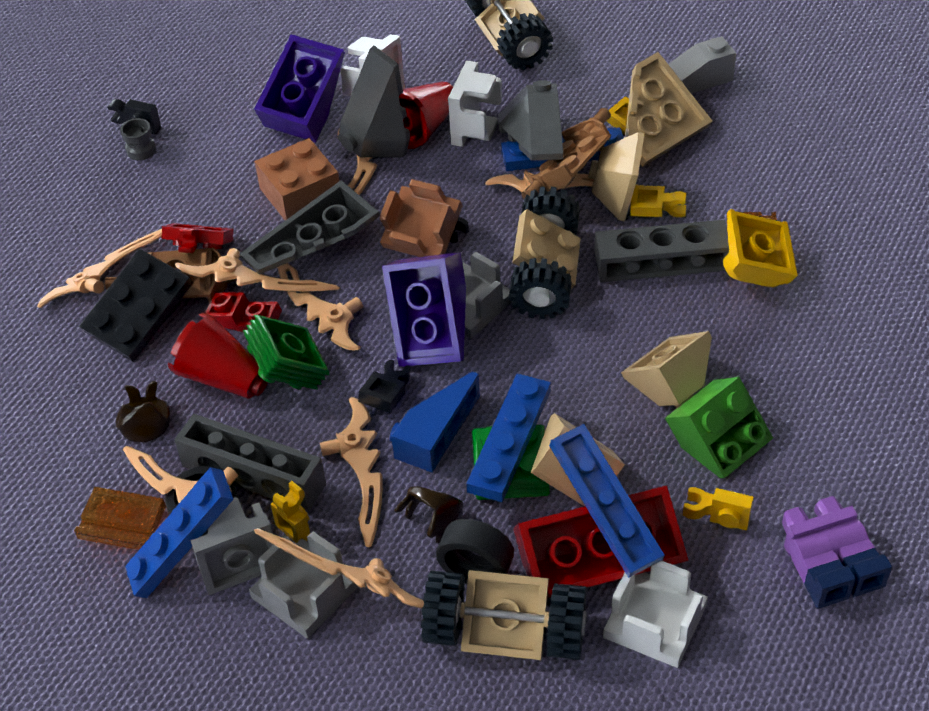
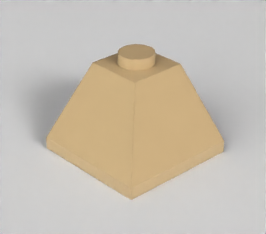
[588,132,645,221]
[621,331,712,408]

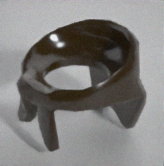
[115,381,170,442]
[394,486,464,543]

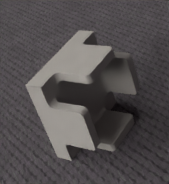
[462,252,512,339]
[191,497,273,595]
[249,532,358,639]

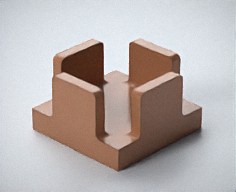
[380,179,463,257]

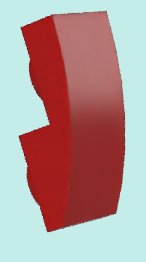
[205,292,282,332]

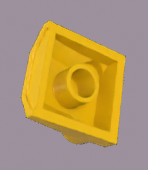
[723,209,798,287]

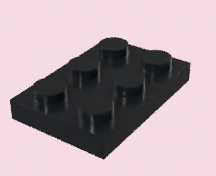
[79,248,193,362]

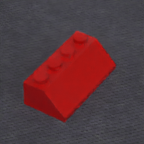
[513,485,689,598]

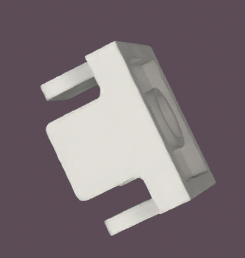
[340,34,405,96]
[448,61,502,147]
[603,561,708,668]

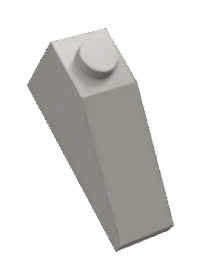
[668,36,736,93]

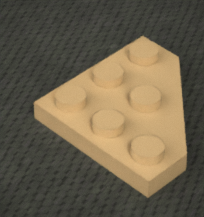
[625,52,713,167]

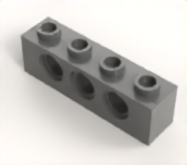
[594,220,729,283]
[175,413,326,512]

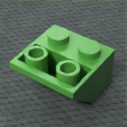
[665,377,773,478]

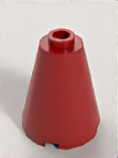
[399,81,453,149]
[168,313,268,399]

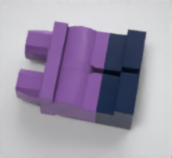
[782,496,893,609]

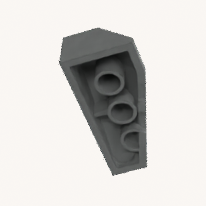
[338,45,410,157]
[498,80,563,161]
[240,180,380,275]

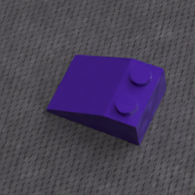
[254,34,345,143]
[382,252,466,367]

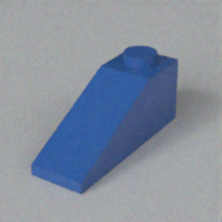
[390,371,480,473]

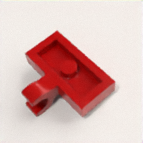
[162,223,234,254]

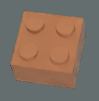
[254,138,339,220]

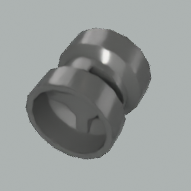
[120,118,156,161]

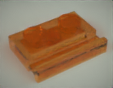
[74,486,166,550]

